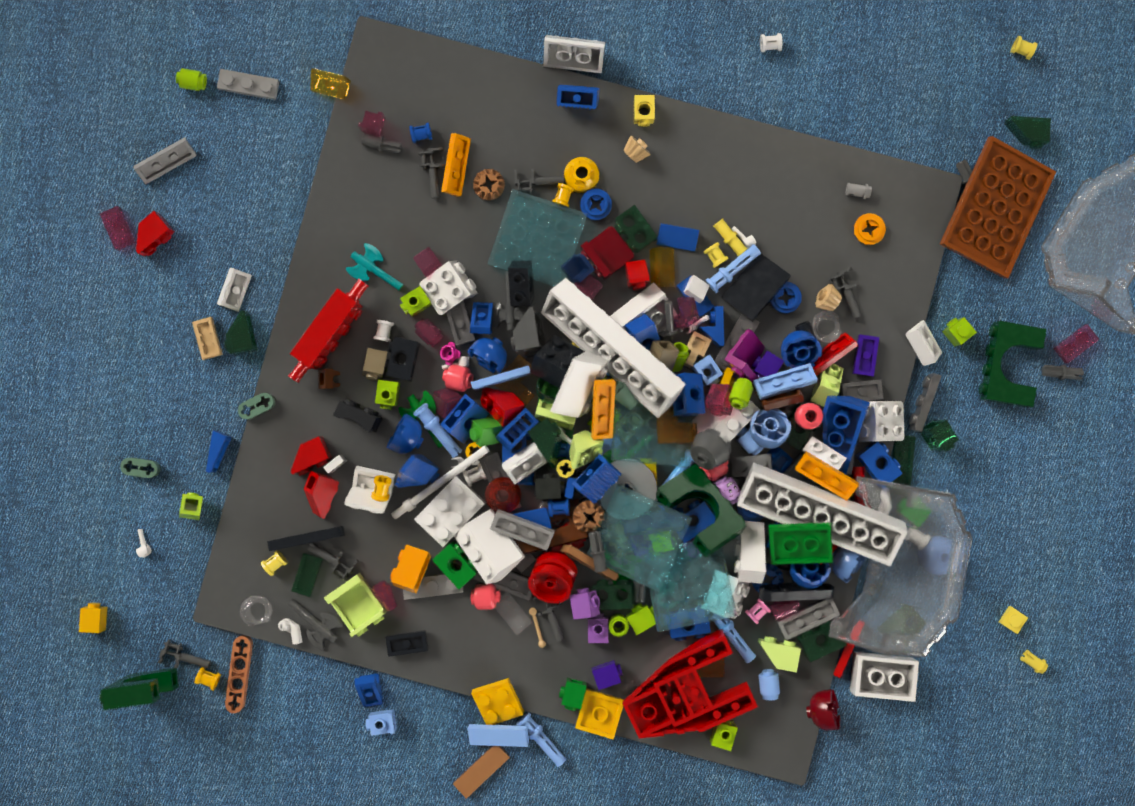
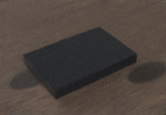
[722,254,791,322]

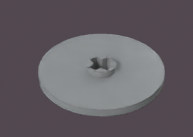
[600,459,657,519]

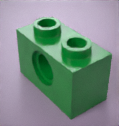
[432,542,478,590]

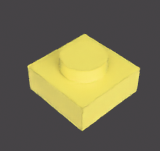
[999,606,1028,634]

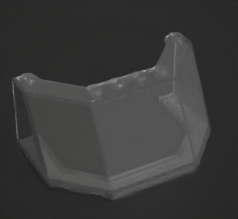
[1041,153,1135,335]
[829,476,972,657]

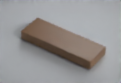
[560,544,619,581]
[453,746,510,799]

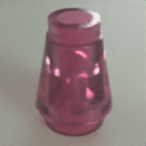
[371,580,397,611]

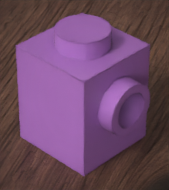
[570,588,600,619]
[588,613,608,643]

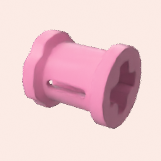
[745,598,771,624]

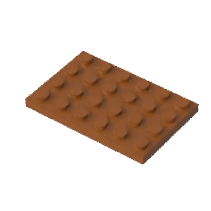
[940,136,1056,279]

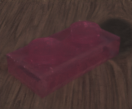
[100,206,135,250]
[1053,324,1099,364]

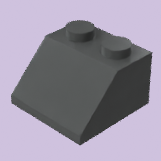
[511,307,545,358]

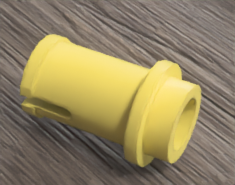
[1020,650,1048,674]

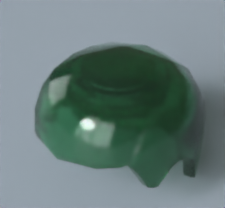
[535,378,560,404]

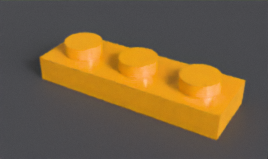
[441,133,471,197]
[591,379,616,439]
[795,451,859,501]

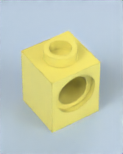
[634,95,655,127]

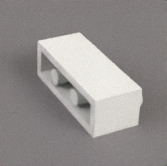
[734,521,766,584]

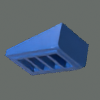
[495,408,539,451]
[206,430,232,473]

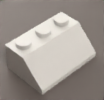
[543,35,605,73]
[609,282,680,333]
[550,350,609,418]
[688,385,760,443]
[454,509,525,584]

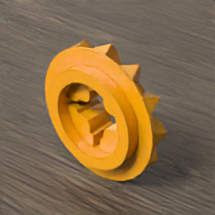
[854,213,886,245]

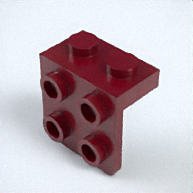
[580,226,634,280]

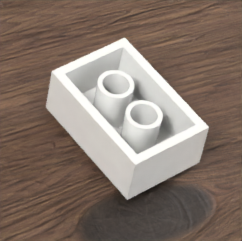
[414,475,486,547]
[850,652,919,702]

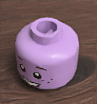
[713,475,741,505]

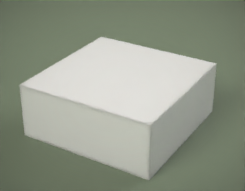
[683,275,710,303]
[323,455,347,474]

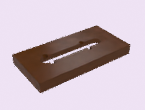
[513,499,588,555]

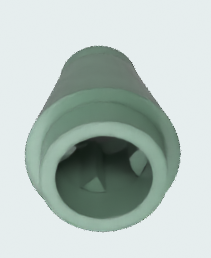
[615,380,638,410]

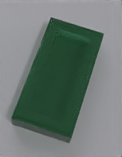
[291,553,323,597]

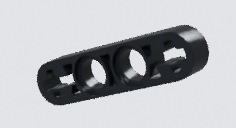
[267,526,345,551]
[759,583,834,601]

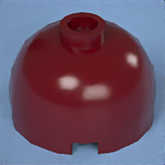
[806,689,841,731]

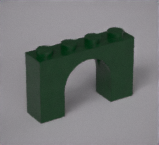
[979,321,1047,408]
[656,464,747,558]
[99,668,179,711]

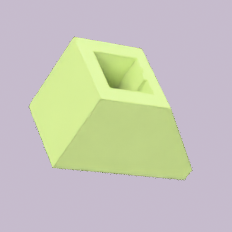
[811,364,844,407]
[569,430,604,469]
[758,636,801,673]

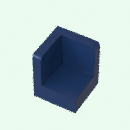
[560,254,595,282]

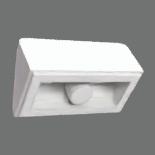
[217,268,252,312]
[906,320,942,366]
[502,442,548,484]

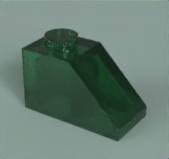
[1004,116,1051,149]
[224,310,258,355]
[527,418,562,468]

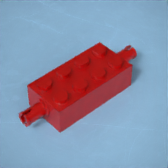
[288,279,369,383]

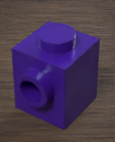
[752,350,784,378]
[592,660,623,690]

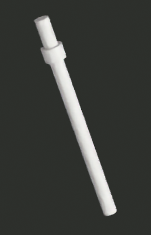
[391,445,490,519]

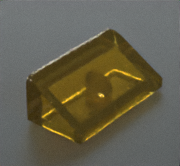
[310,68,351,99]
[650,247,675,288]

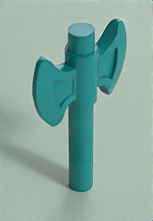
[346,243,404,291]

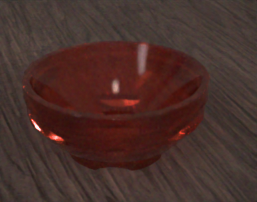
[485,477,521,513]

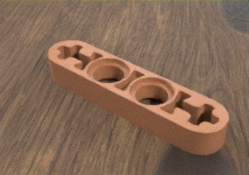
[225,635,253,713]

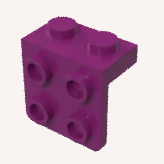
[724,329,765,386]

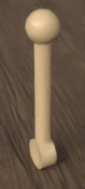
[529,607,546,648]

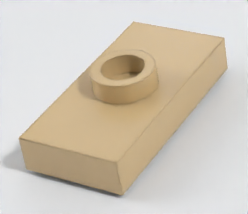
[192,317,223,360]

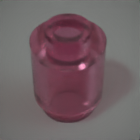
[414,318,444,348]
[769,600,801,620]

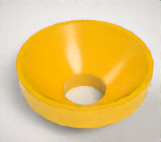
[564,157,600,193]

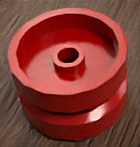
[528,552,578,604]

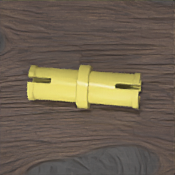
[713,218,748,256]

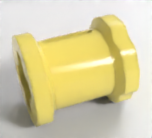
[1010,36,1038,60]
[703,242,729,268]
[557,460,574,478]
[261,550,288,576]

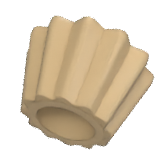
[624,136,651,163]
[815,284,842,311]

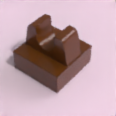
[318,369,340,389]

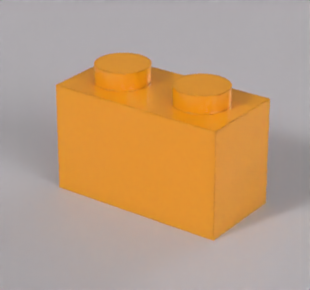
[390,544,431,594]

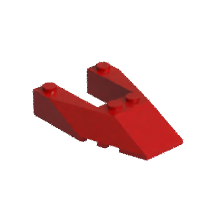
[622,629,758,739]

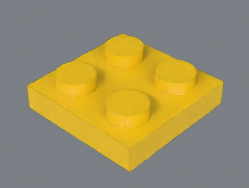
[471,678,524,725]
[575,688,624,740]

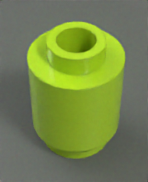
[176,68,207,91]
[672,342,689,372]
[728,378,753,409]
[608,614,629,637]

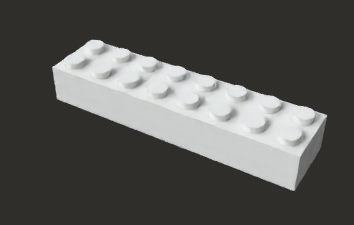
[541,278,686,418]
[737,462,907,566]

